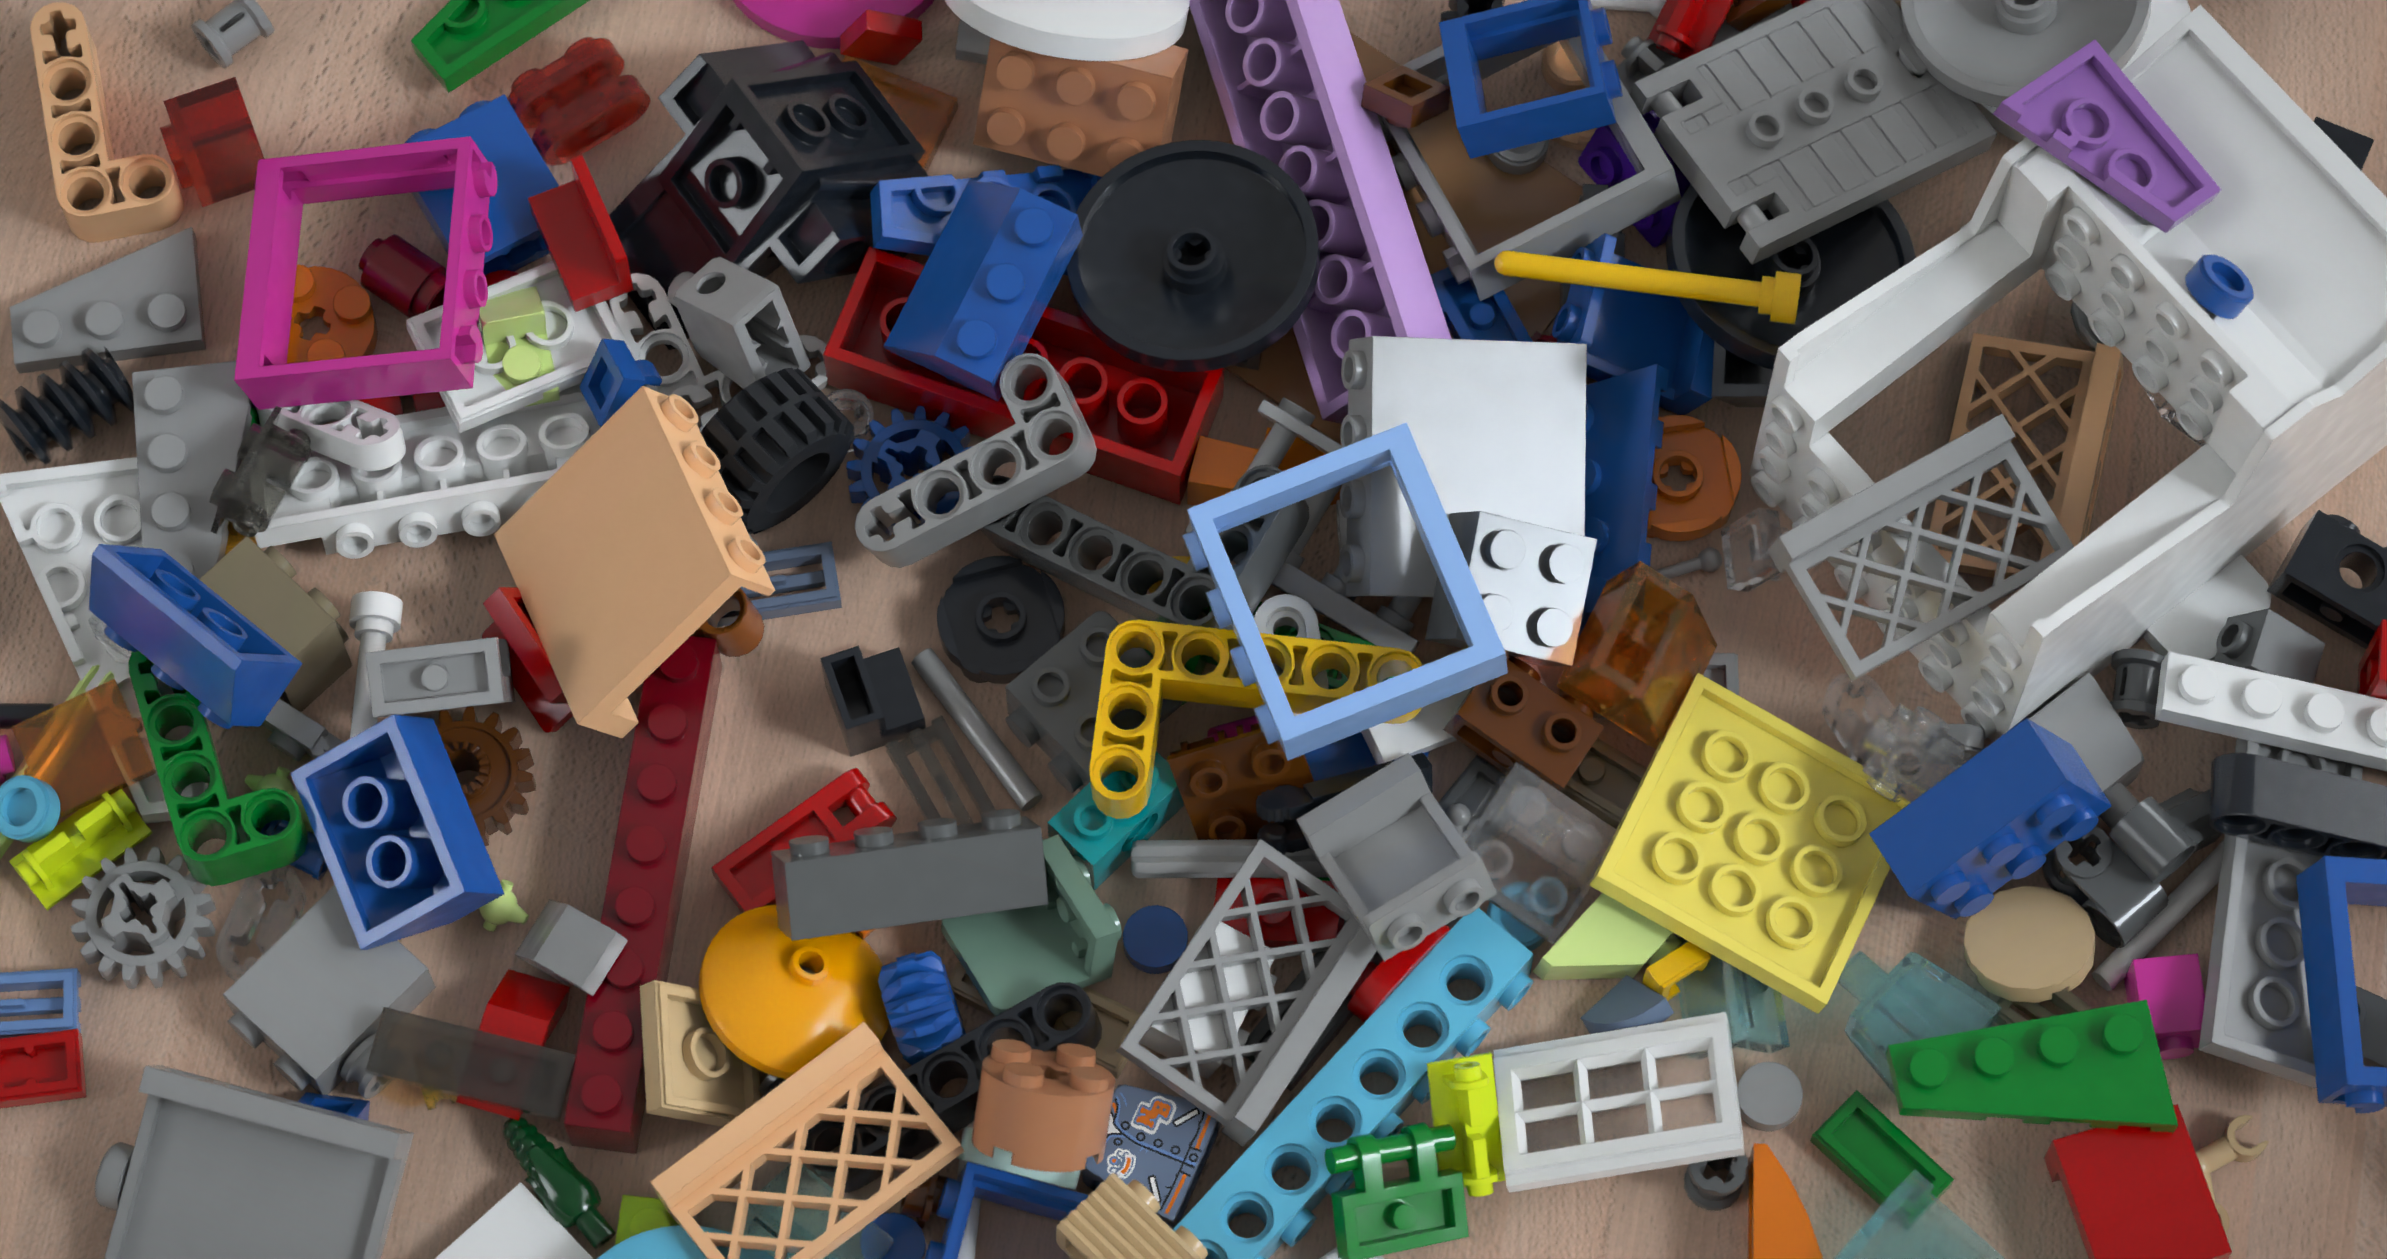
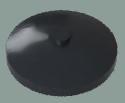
[1067,140,1320,372]
[1666,184,1916,370]

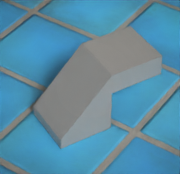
[515,899,628,996]

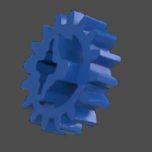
[846,406,972,535]

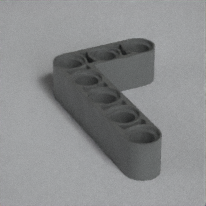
[980,465,1309,630]

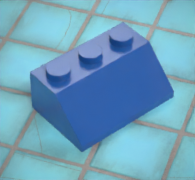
[884,180,1083,401]
[89,544,303,729]
[290,714,504,950]

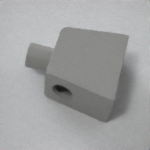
[668,257,811,389]
[2029,673,2144,830]

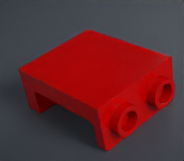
[2044,1104,2232,1259]

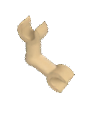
[2195,1115,2269,1234]

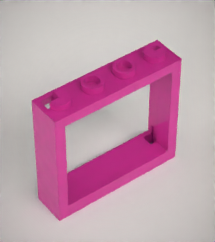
[234,136,498,410]

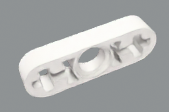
[256,400,406,471]

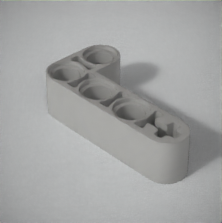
[855,353,1097,568]

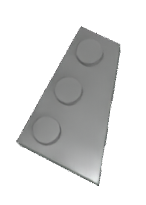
[10,227,206,374]

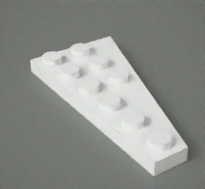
[0,457,208,824]

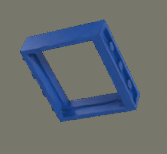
[2296,856,2387,1114]

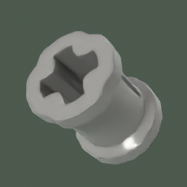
[191,0,274,69]

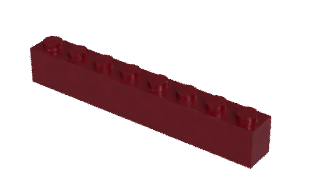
[564,636,722,1154]

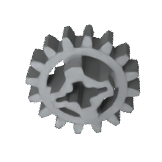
[71,847,216,990]

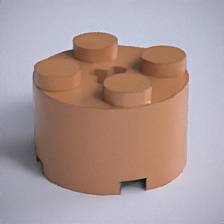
[972,1039,1115,1172]

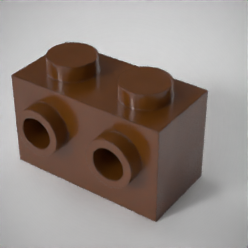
[1443,657,1604,803]

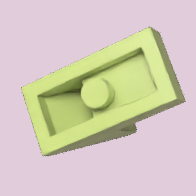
[479,286,560,407]

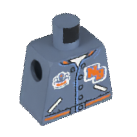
[1082,1085,1222,1230]

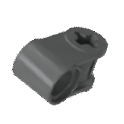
[2042,826,2168,948]

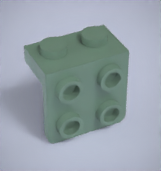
[941,835,1122,1016]

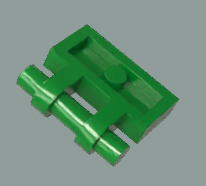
[1325,1122,1469,1259]

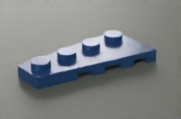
[870,165,1102,275]
[1578,364,1669,641]

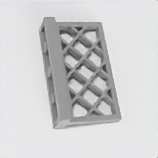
[1768,414,2074,681]
[1117,839,1377,1147]

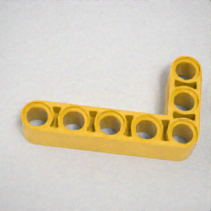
[1089,620,1423,819]

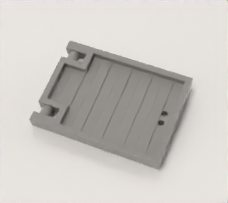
[1630,0,1997,265]

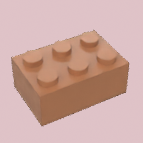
[973,38,1189,177]

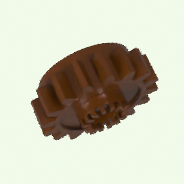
[437,706,536,846]

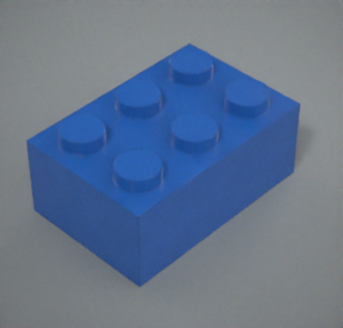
[1869,718,2112,919]

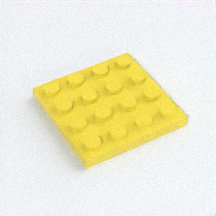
[1589,673,1918,1014]

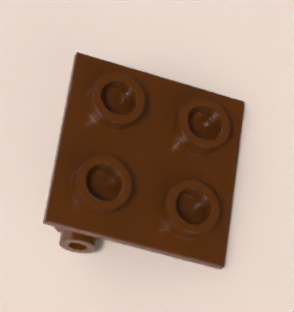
[1167,723,1314,840]

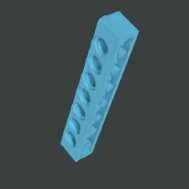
[1173,908,1534,1259]

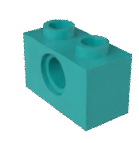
[1047,751,1185,890]

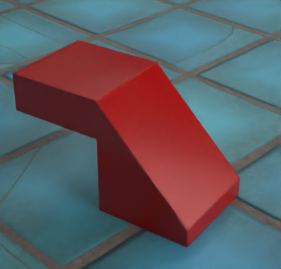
[456,969,570,1121]

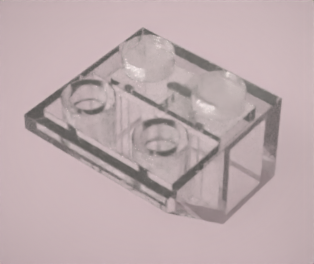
[1461,762,1616,944]

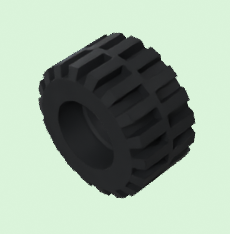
[701,368,855,534]

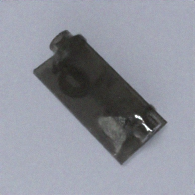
[209,406,311,537]

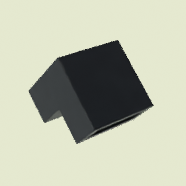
[821,646,926,757]

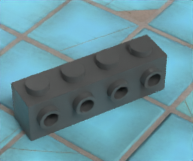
[771,809,1048,941]

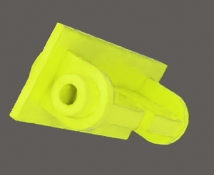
[9,784,153,911]
[1426,1052,1505,1197]

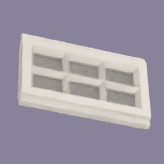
[1493,1012,1745,1193]

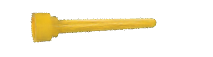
[1494,250,1802,325]

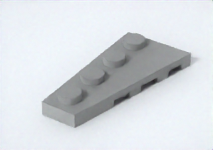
[132,361,252,579]

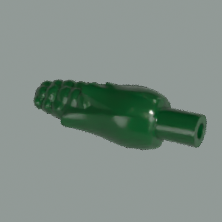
[503,1117,616,1249]

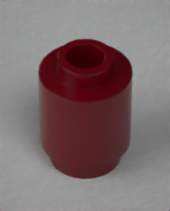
[358,234,446,318]

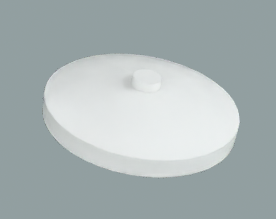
[945,0,1190,61]

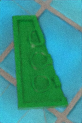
[410,0,590,93]
[1886,1000,2178,1132]

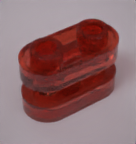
[507,37,650,166]

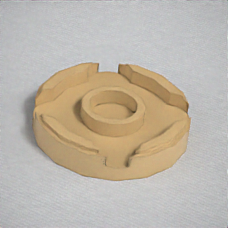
[1964,886,2095,1003]

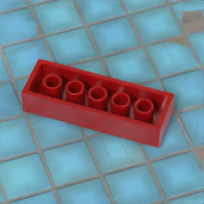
[823,246,1224,505]

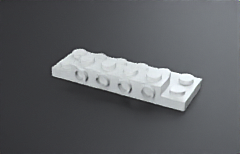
[246,383,600,559]

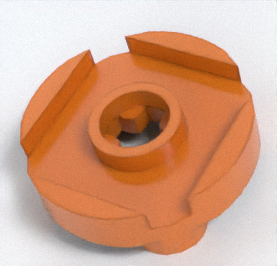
[287,264,378,364]
[1646,415,1742,542]

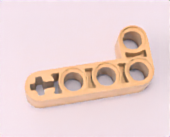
[30,2,184,242]

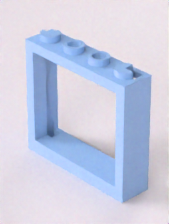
[1182,422,1508,760]

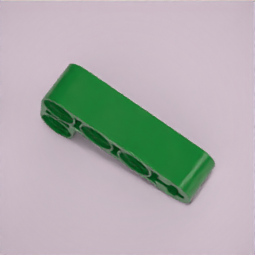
[128,651,308,886]

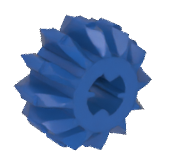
[878,950,966,1065]

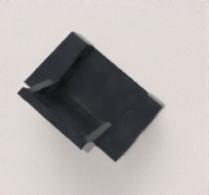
[609,40,928,350]

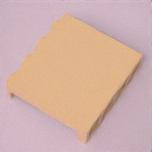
[494,386,775,739]

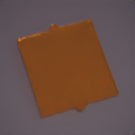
[11,679,156,819]

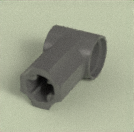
[2109,788,2222,884]

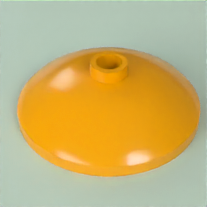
[699,905,889,1079]

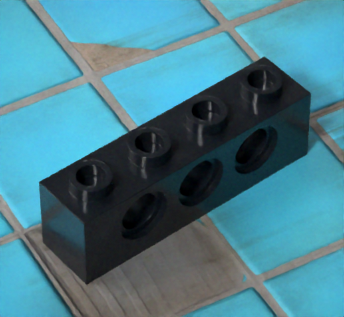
[2267,510,2387,649]

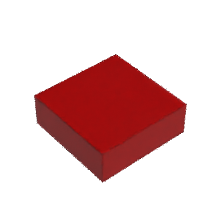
[840,9,923,66]

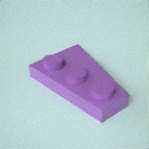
[1993,40,2221,233]

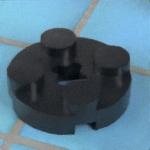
[937,556,1065,684]

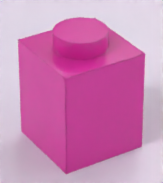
[2124,954,2205,1060]

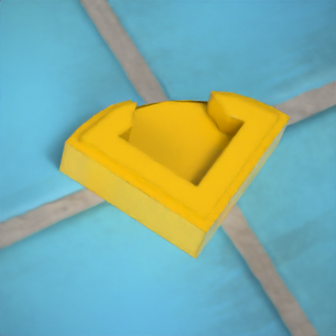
[1642,941,1712,1001]

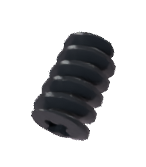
[0,346,134,465]

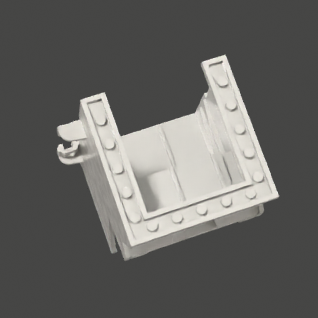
[1749,5,2387,742]

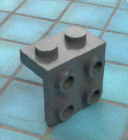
[1005,611,1182,793]

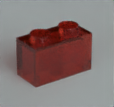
[159,77,264,207]

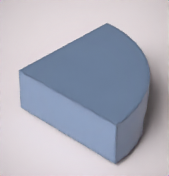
[1581,975,1674,1034]

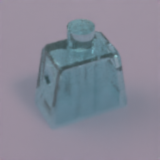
[1838,951,2001,1095]

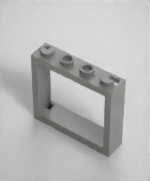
[1377,36,1681,301]

